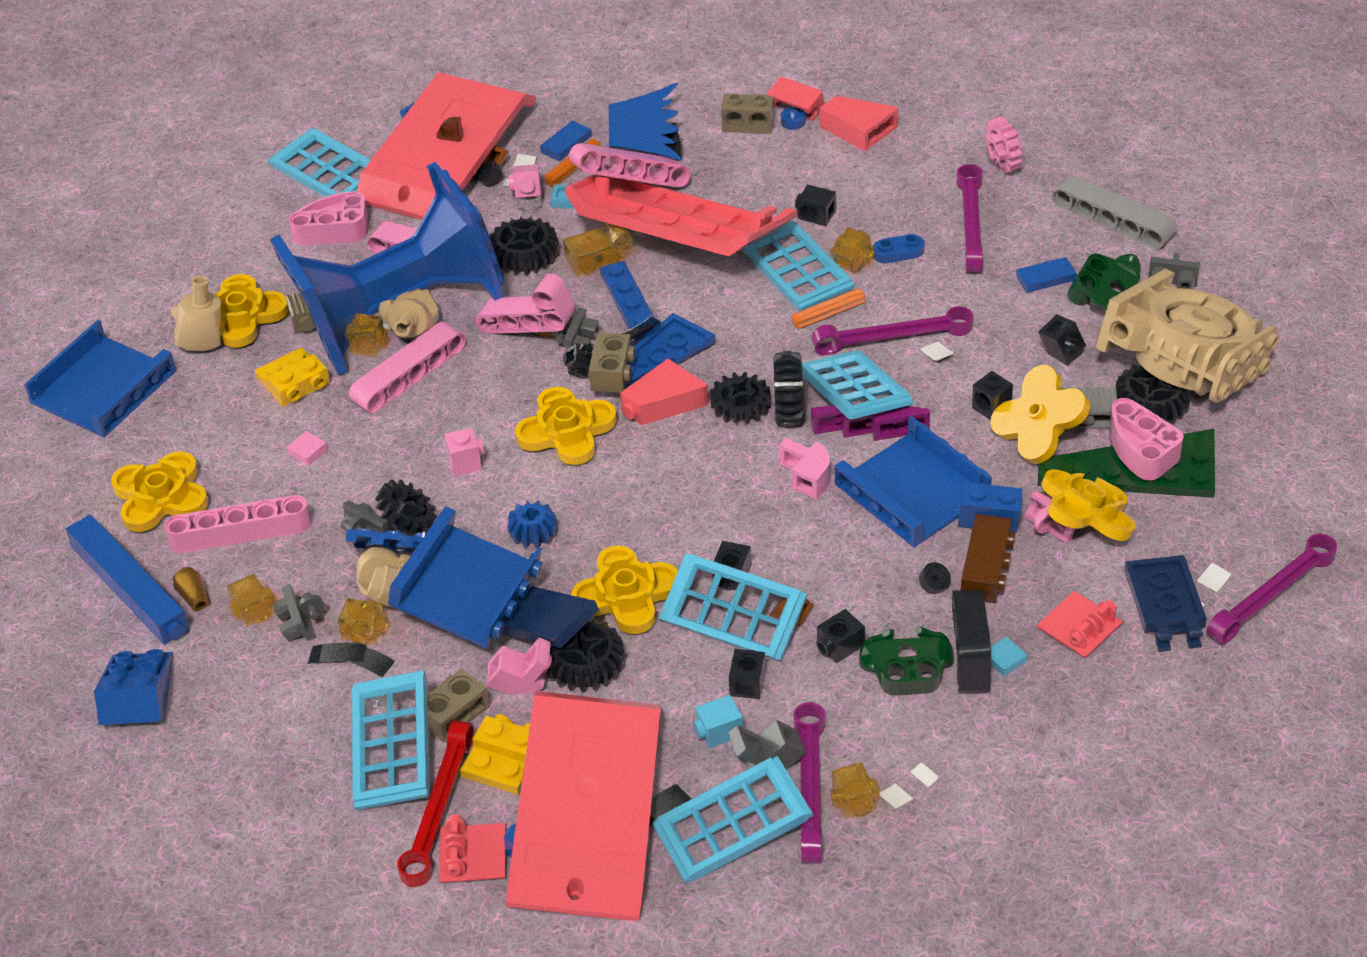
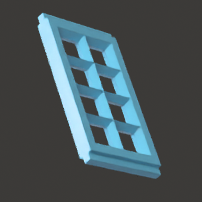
[268,128,371,197]
[742,220,855,311]
[802,350,913,419]
[659,553,808,662]
[352,670,430,810]
[652,756,813,884]

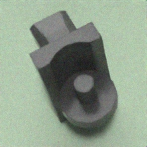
[1148,252,1200,289]
[552,307,599,357]
[340,500,394,536]
[272,584,324,642]

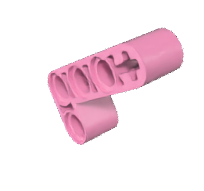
[475,274,576,334]

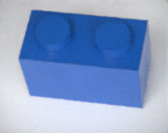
[958,482,1022,533]

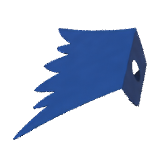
[608,82,682,161]

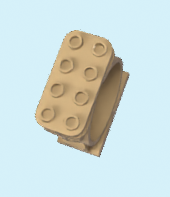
[1096,269,1280,403]

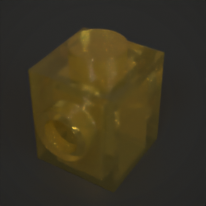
[830,227,874,275]
[346,313,387,358]
[227,573,275,627]
[338,598,388,645]
[830,762,880,819]

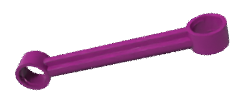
[956,164,983,273]
[811,306,974,356]
[1207,533,1337,645]
[794,702,825,863]

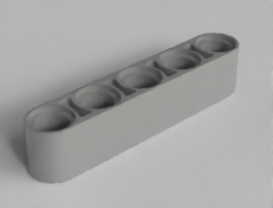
[1052,176,1177,249]

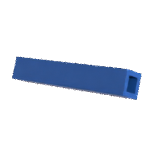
[65,514,189,645]

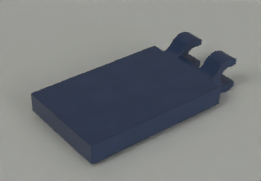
[1124,555,1207,652]
[501,586,599,649]

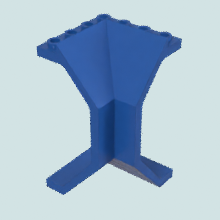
[270,162,504,375]

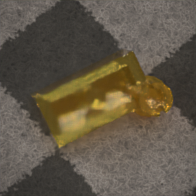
[563,222,633,277]

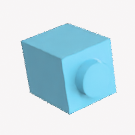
[693,695,743,748]

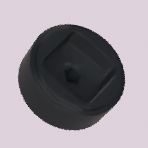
[477,161,502,186]
[919,562,951,594]

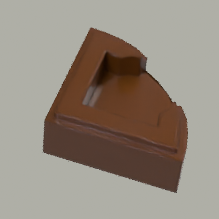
[437,116,464,142]

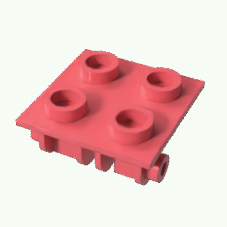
[1036,591,1123,658]
[439,814,506,883]

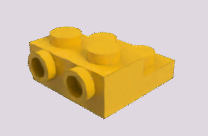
[254,347,330,407]
[460,714,530,795]

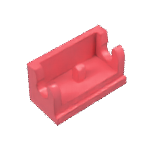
[766,76,824,121]

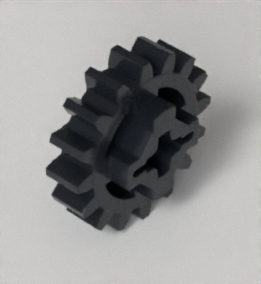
[710,372,771,423]
[375,479,437,536]

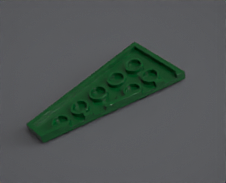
[1037,429,1215,498]

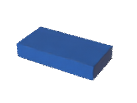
[540,120,592,162]
[1016,257,1077,293]

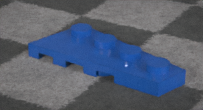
[624,313,716,390]
[346,529,426,553]

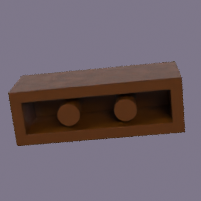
[961,514,1016,604]

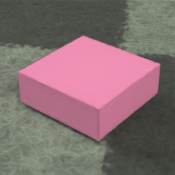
[287,431,328,465]

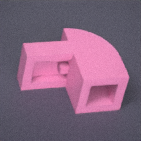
[779,438,830,499]
[486,637,552,694]

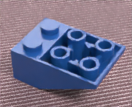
[94,649,173,725]

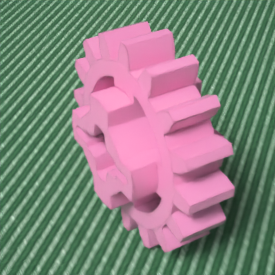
[985,116,1023,173]

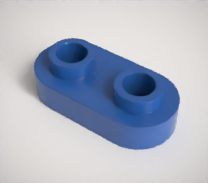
[872,234,924,263]

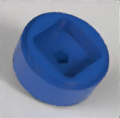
[780,107,805,130]

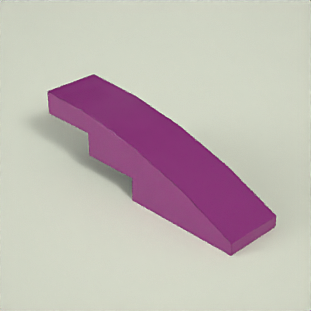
[811,404,930,441]

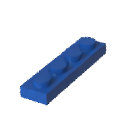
[599,261,658,341]

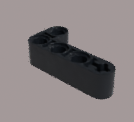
[952,590,991,693]

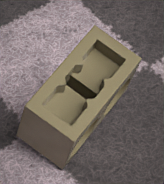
[721,93,774,134]
[589,333,636,393]
[428,668,490,743]

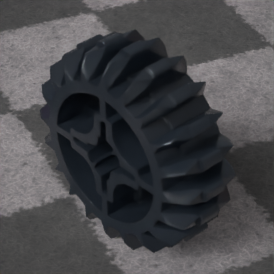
[490,216,559,276]
[773,351,804,427]
[1115,364,1192,425]
[546,618,625,693]

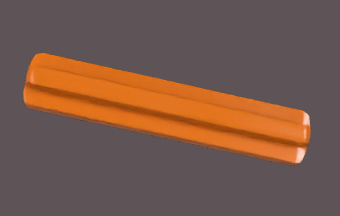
[544,139,601,187]
[791,288,865,329]

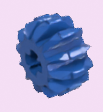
[507,500,557,549]

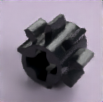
[563,343,593,377]

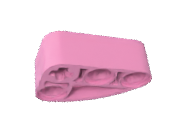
[289,191,368,245]
[1110,398,1183,480]

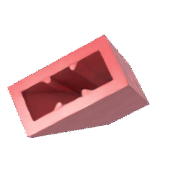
[819,96,898,151]
[620,359,709,425]

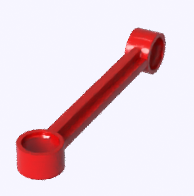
[397,720,474,887]

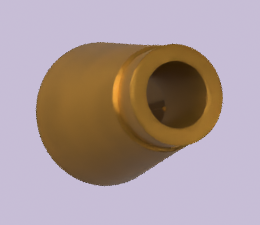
[173,567,209,612]

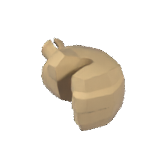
[171,276,222,352]
[379,288,439,338]
[356,547,411,606]

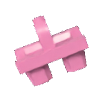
[1025,491,1076,543]

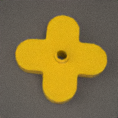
[212,274,288,348]
[990,365,1090,464]
[515,387,617,465]
[111,451,208,532]
[1041,469,1136,541]
[571,545,678,634]

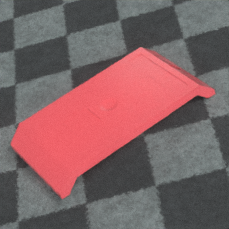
[357,72,536,220]
[565,168,797,256]
[506,691,660,921]

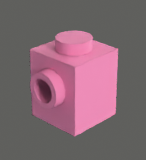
[508,164,541,198]
[444,428,484,477]

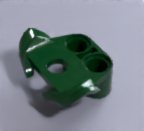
[1067,253,1141,310]
[859,627,954,696]

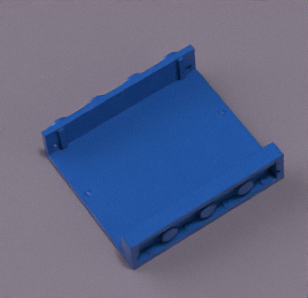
[24,320,176,438]
[835,416,992,548]
[388,506,543,649]

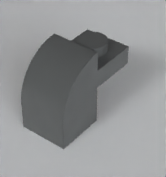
[728,720,806,769]

